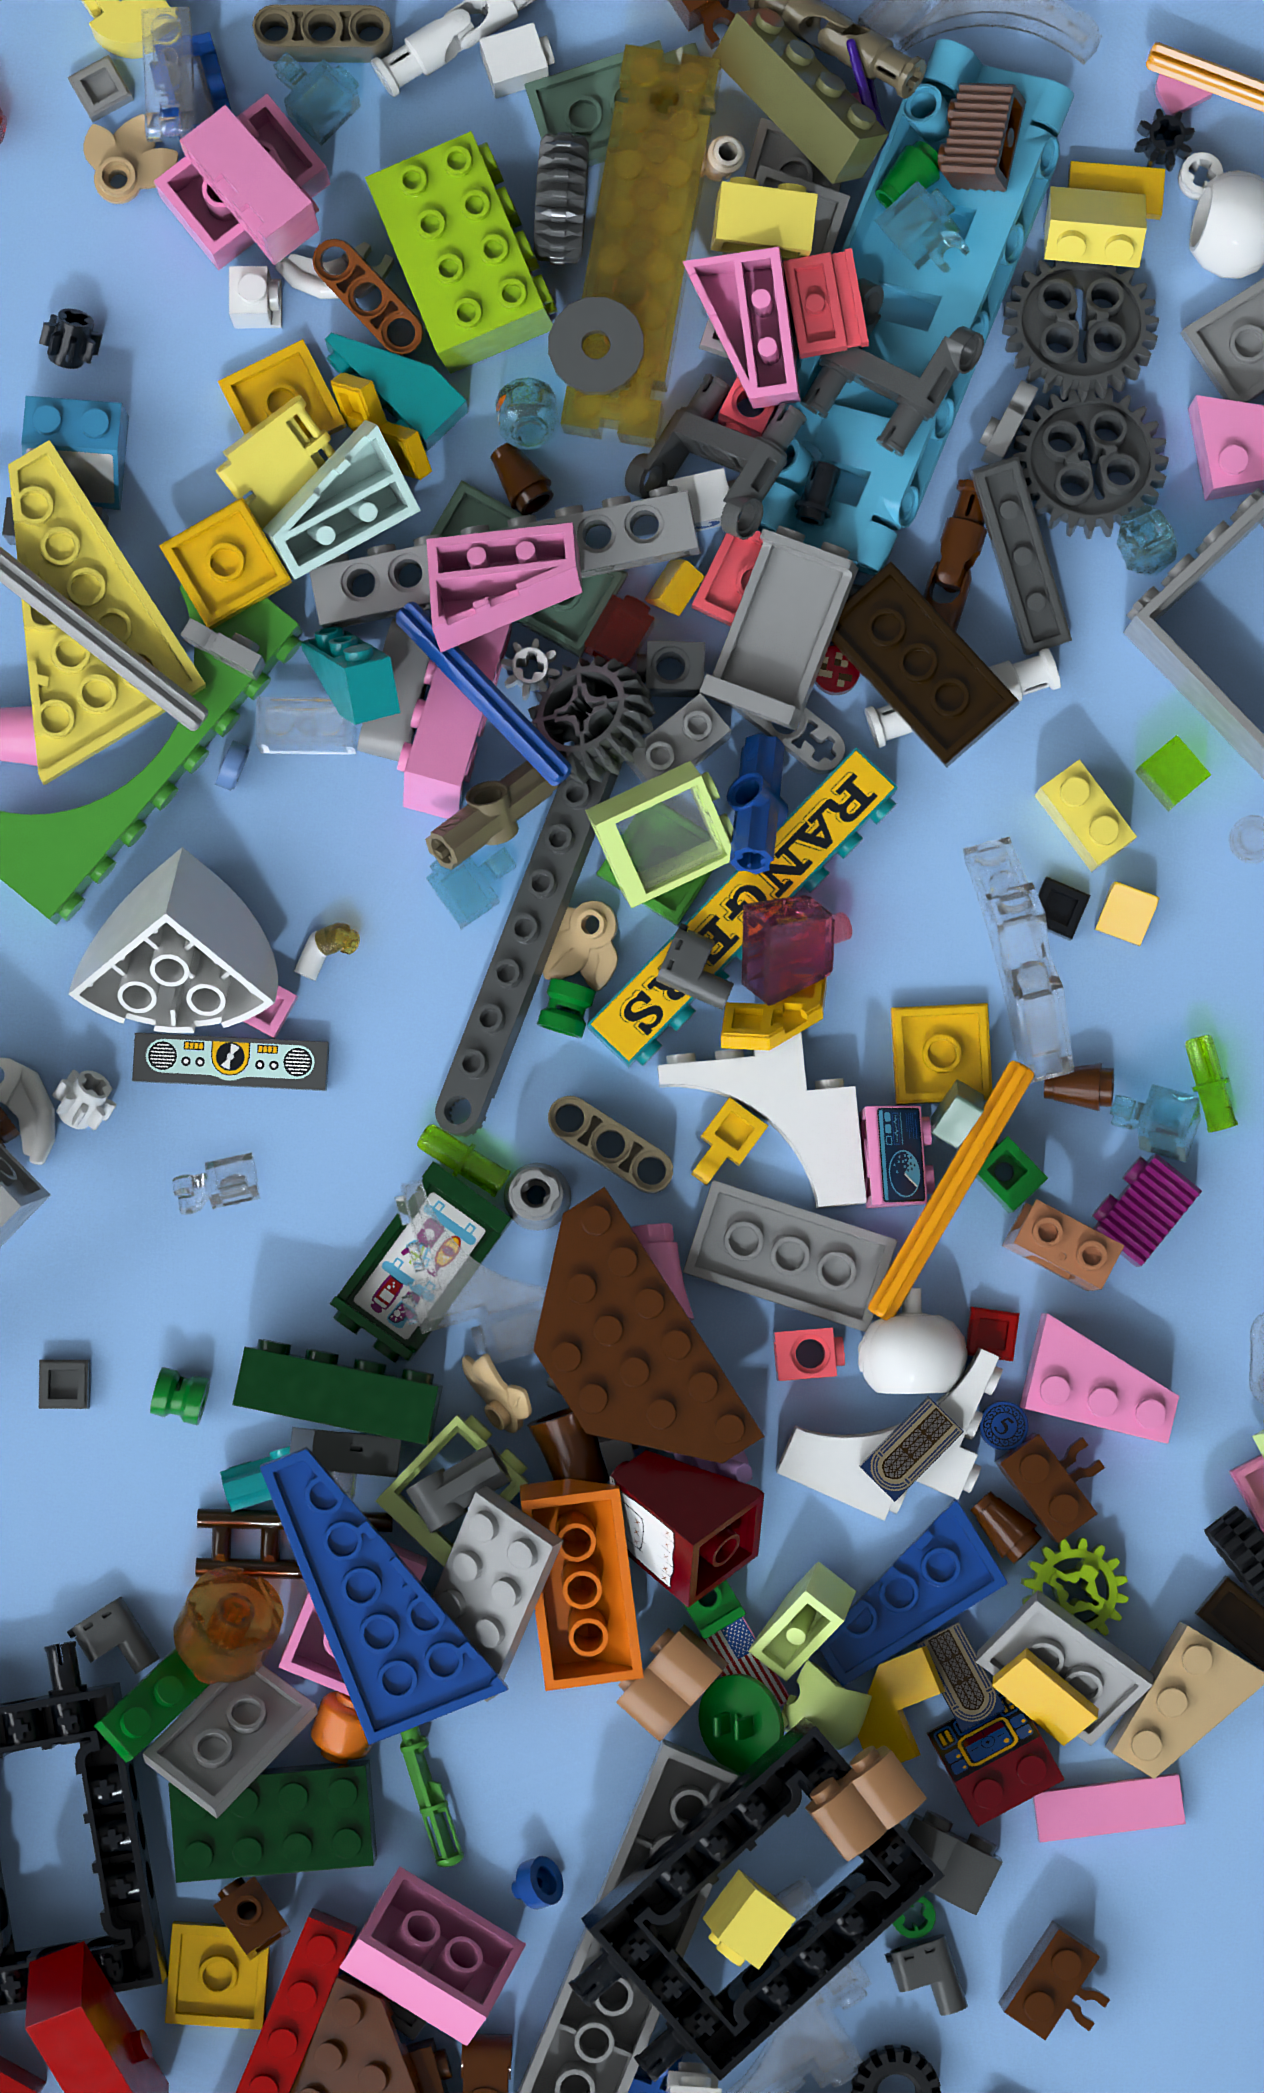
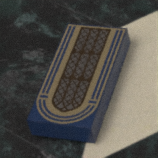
[859,1396,964,1502]
[916,1621,1006,1733]

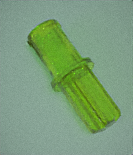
[1185,1035,1238,1133]
[417,1124,511,1198]

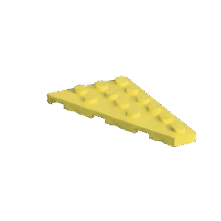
[8,440,206,785]

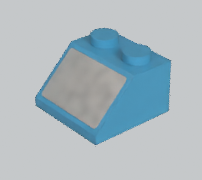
[21,396,129,510]

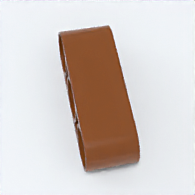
[312,239,424,355]

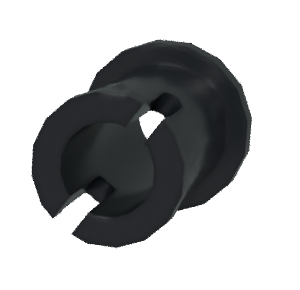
[794,461,841,526]

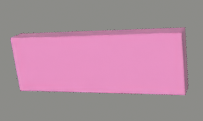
[1033,1773,1186,1843]

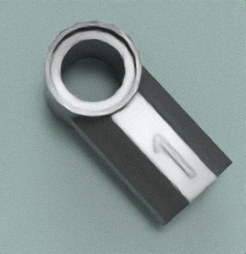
[406,1445,512,1533]

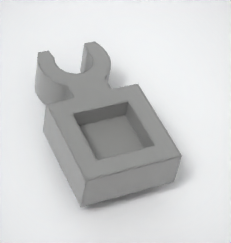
[979,380,1039,464]
[180,618,266,681]

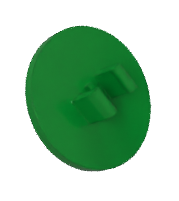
[698,1674,784,1772]

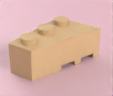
[1105,1621,1264,1779]

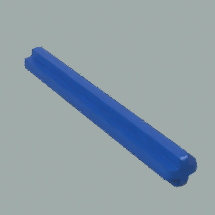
[396,601,572,786]

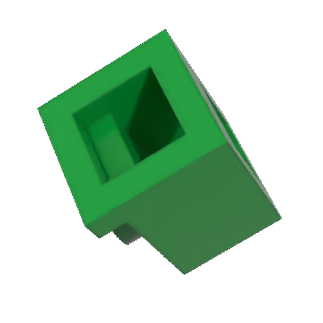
[976,1136,1048,1213]
[683,1580,746,1640]

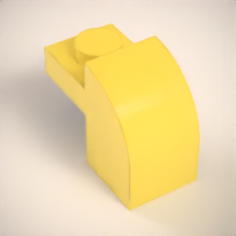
[81,0,184,59]

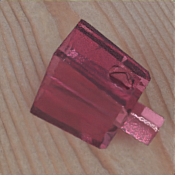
[742,895,852,1006]

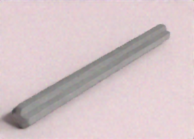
[0,547,209,731]

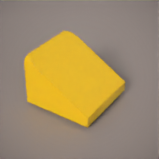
[644,559,705,616]
[1094,881,1160,946]

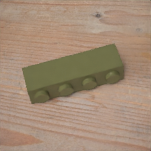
[712,7,889,184]

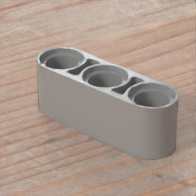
[357,618,430,761]

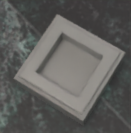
[67,55,134,123]

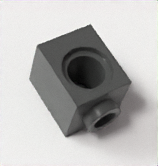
[637,640,705,698]

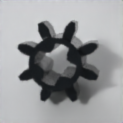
[1134,108,1195,172]
[39,308,103,369]

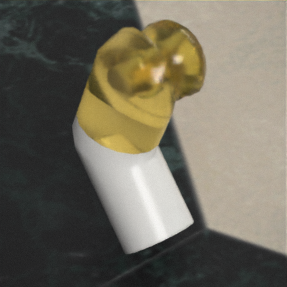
[294,922,360,981]

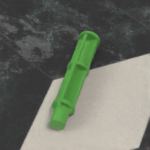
[400,1726,464,1867]

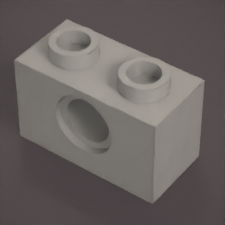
[626,693,731,783]

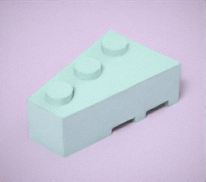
[262,420,421,580]

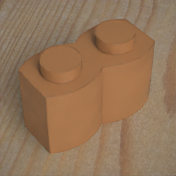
[616,1624,729,1742]
[805,1745,927,1862]

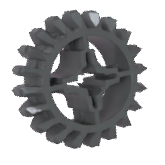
[533,132,589,265]
[528,655,656,785]

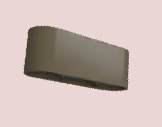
[252,5,393,63]
[548,1096,673,1194]

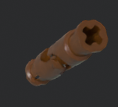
[923,479,987,631]

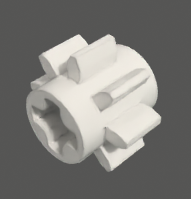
[501,638,560,700]
[52,1070,117,1130]

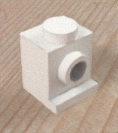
[229,266,282,329]

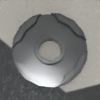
[548,297,644,395]

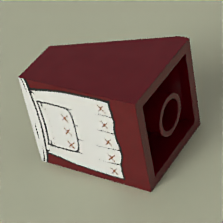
[610,1450,764,1608]

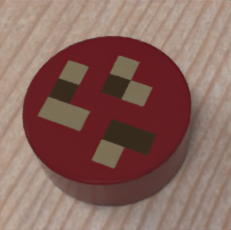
[815,645,860,695]

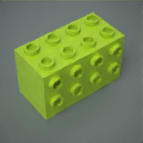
[365,131,558,374]

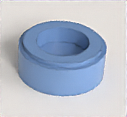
[215,740,250,791]

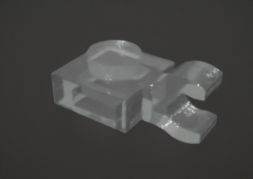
[172,1152,260,1215]

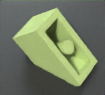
[748,1561,856,1682]

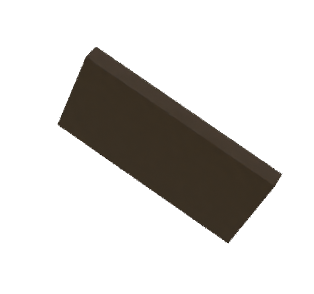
[831,562,1019,768]

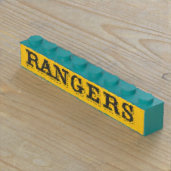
[587,747,898,1068]

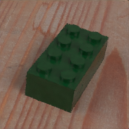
[232,1339,443,1445]
[168,1760,377,1883]

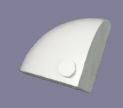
[68,847,278,1033]

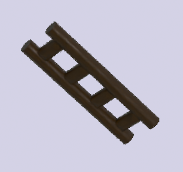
[195,1509,393,1579]

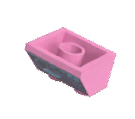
[859,1106,935,1209]

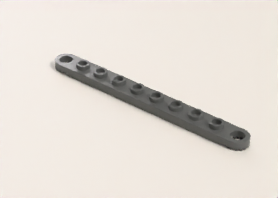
[435,694,623,1137]

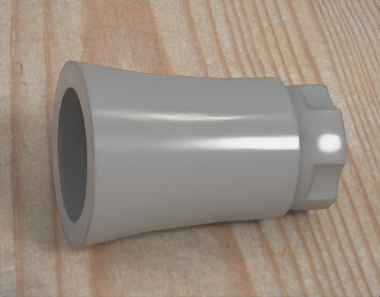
[504,1163,571,1231]

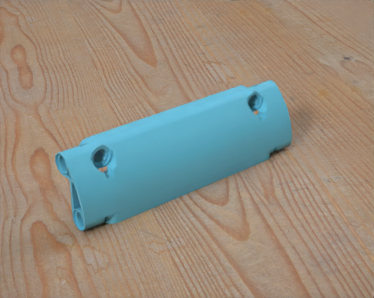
[758,39,1074,576]

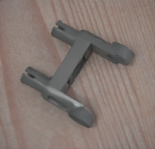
[800,278,984,457]
[625,374,807,540]

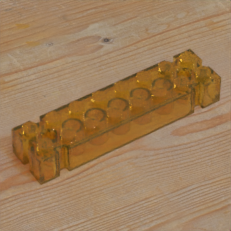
[560,44,722,448]

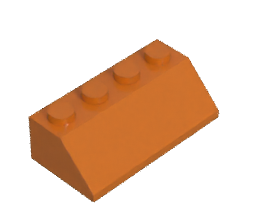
[520,1479,644,1691]

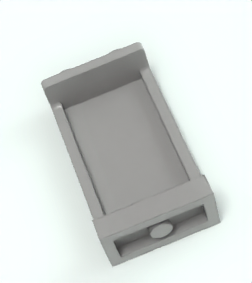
[699,526,859,731]

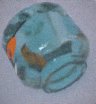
[495,377,560,450]

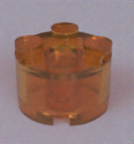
[173,1566,284,1684]

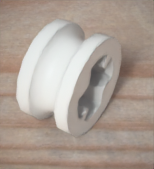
[1178,152,1224,201]

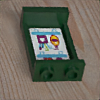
[330,1161,513,1363]

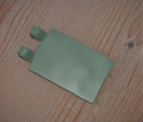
[524,40,716,167]

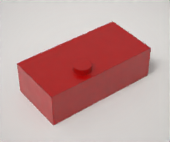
[25,1941,169,2093]

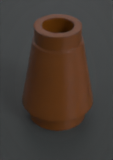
[490,442,554,516]
[1044,1063,1114,1111]
[970,1491,1042,1564]

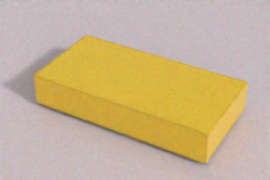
[1067,161,1165,220]
[992,1648,1099,1746]

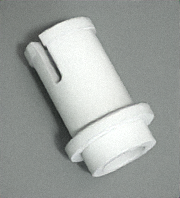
[703,135,745,182]

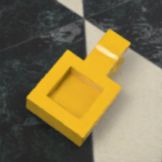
[691,1097,768,1186]

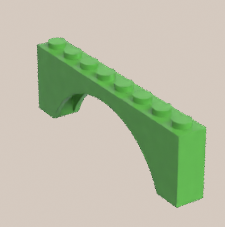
[0,585,303,925]

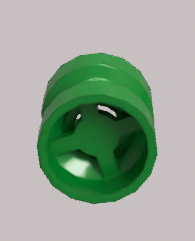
[537,978,596,1038]
[150,1367,210,1425]

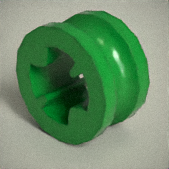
[892,1895,936,1938]

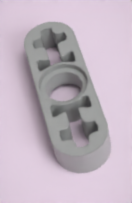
[732,707,845,774]

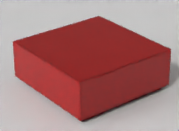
[965,1307,1020,1362]

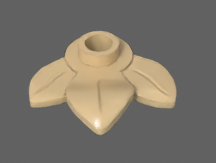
[83,114,179,204]
[543,901,618,991]
[462,1353,532,1433]

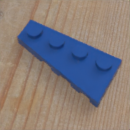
[819,1499,1008,1687]

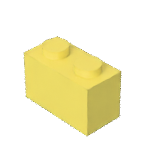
[711,177,818,260]
[1044,186,1147,268]
[1034,759,1137,872]
[702,1869,796,1970]

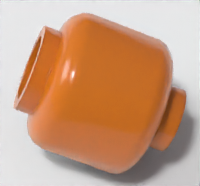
[311,1691,373,1764]

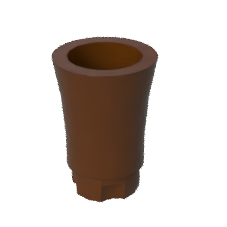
[527,1407,609,1484]

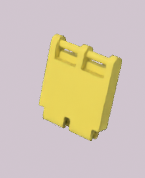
[215,395,335,530]

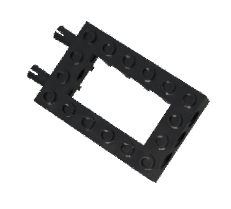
[0,1641,168,2014]
[568,1717,945,2082]

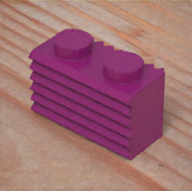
[1092,1154,1202,1267]

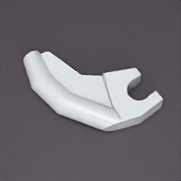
[275,242,395,299]
[0,1058,55,1165]

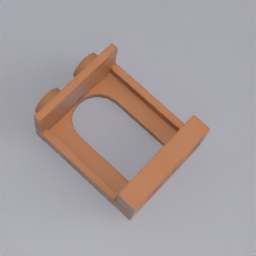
[1002,1199,1124,1291]

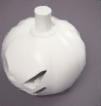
[1189,170,1264,279]
[858,1288,968,1394]

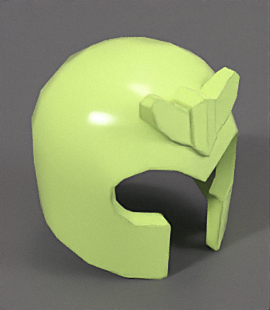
[782,1660,872,1750]

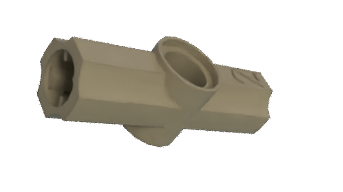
[425,761,558,870]

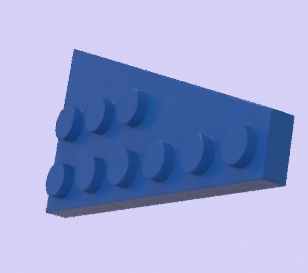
[260,1447,509,1745]

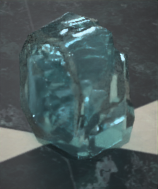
[1116,504,1178,576]

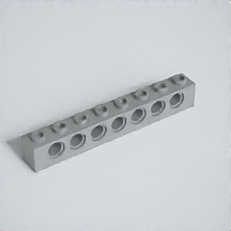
[310,486,701,628]

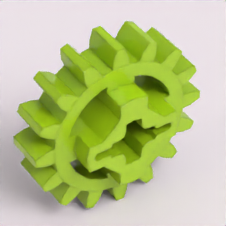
[1021,1537,1129,1636]

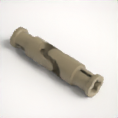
[748,0,927,99]

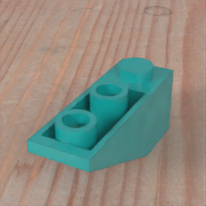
[325,332,468,451]
[301,626,401,725]

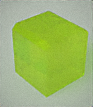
[1135,735,1211,812]

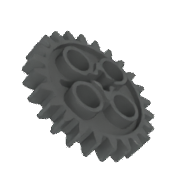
[1002,260,1159,402]
[1013,388,1169,539]

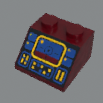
[926,1693,1065,1827]

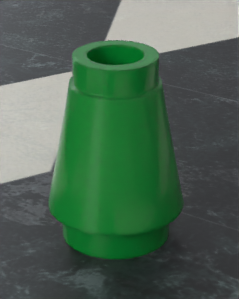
[875,141,941,212]

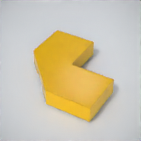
[330,373,432,480]
[721,971,827,1051]
[858,1645,945,1763]

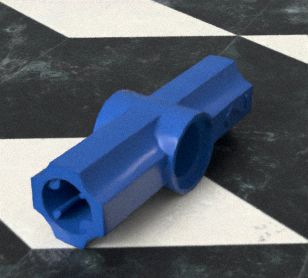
[726,733,789,875]

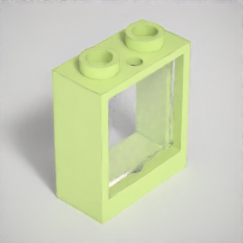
[585,761,734,908]

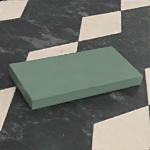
[415,480,628,658]

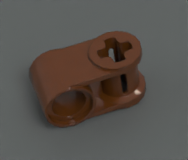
[461,2034,512,2093]

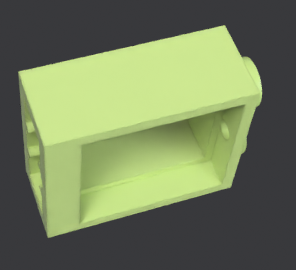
[376,1414,529,1567]

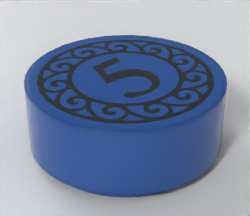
[978,1401,1029,1450]

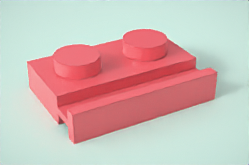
[783,248,869,359]

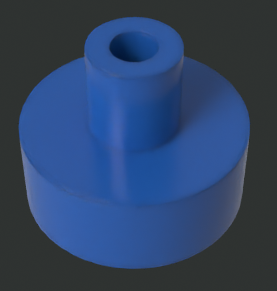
[511,1856,564,1910]

